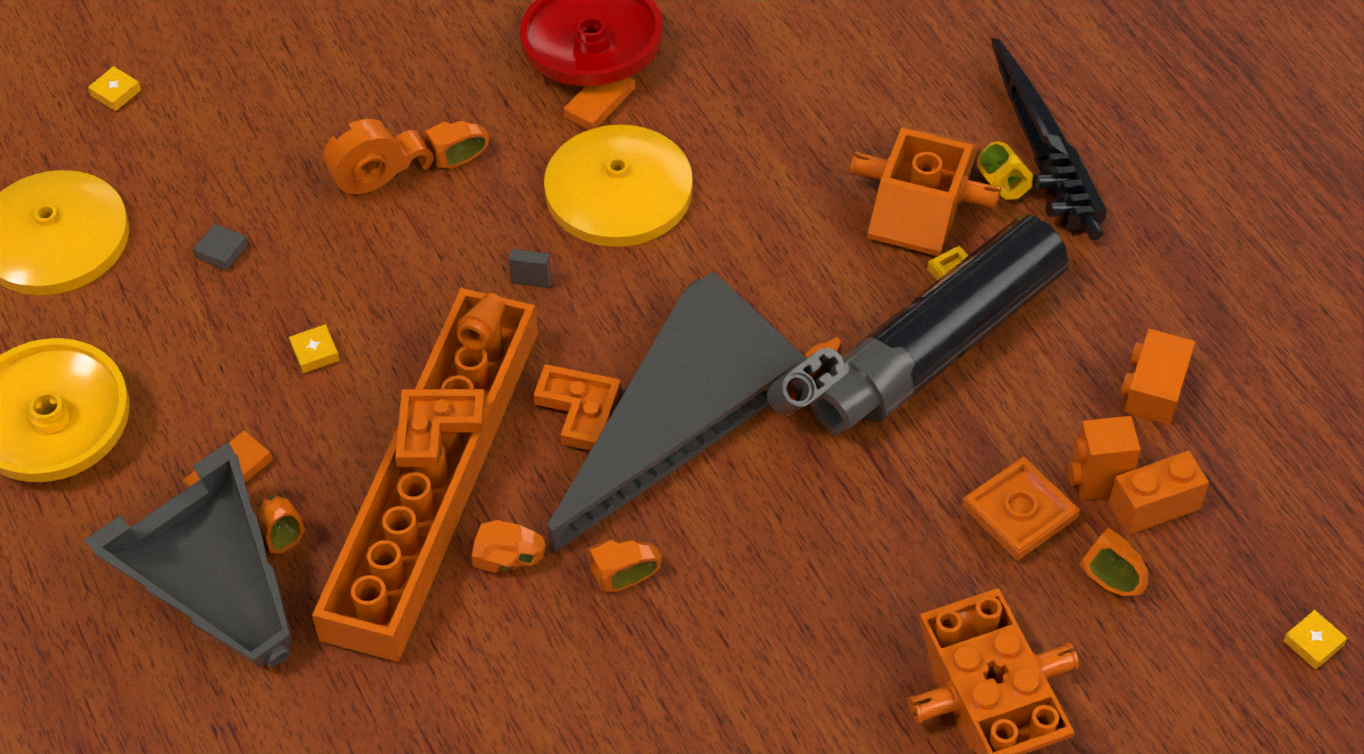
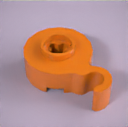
[323,119,434,195]

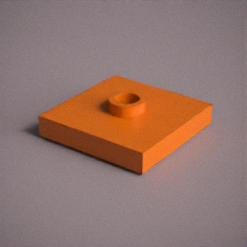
[961,456,1080,561]

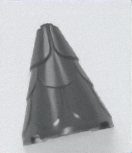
[85,442,293,668]

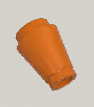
[457,293,505,350]

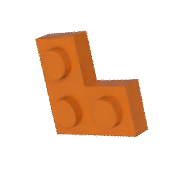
[533,364,621,451]
[395,389,485,467]

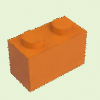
[1120,328,1195,425]
[1068,416,1141,501]
[1109,451,1209,535]

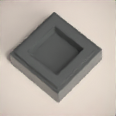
[193,224,248,271]
[509,249,552,288]

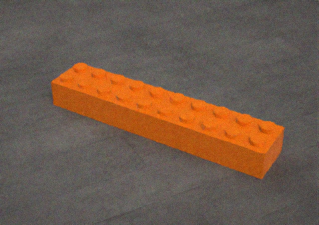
[312,288,538,662]

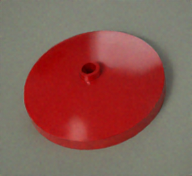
[520,0,663,86]

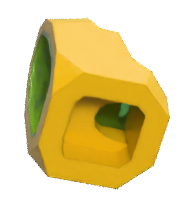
[977,141,1033,200]

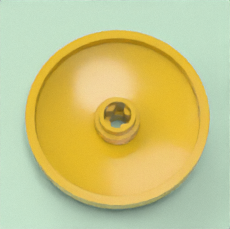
[544,125,693,247]
[0,170,129,295]
[0,338,130,482]

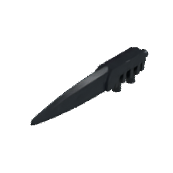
[991,38,1107,240]

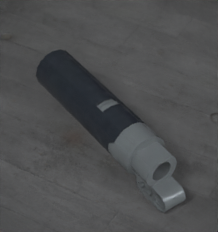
[767,214,1069,435]

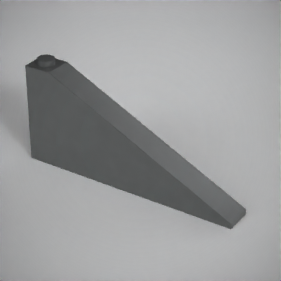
[547,271,806,553]

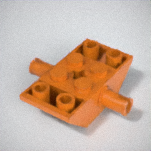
[850,126,1001,256]
[908,588,1079,754]

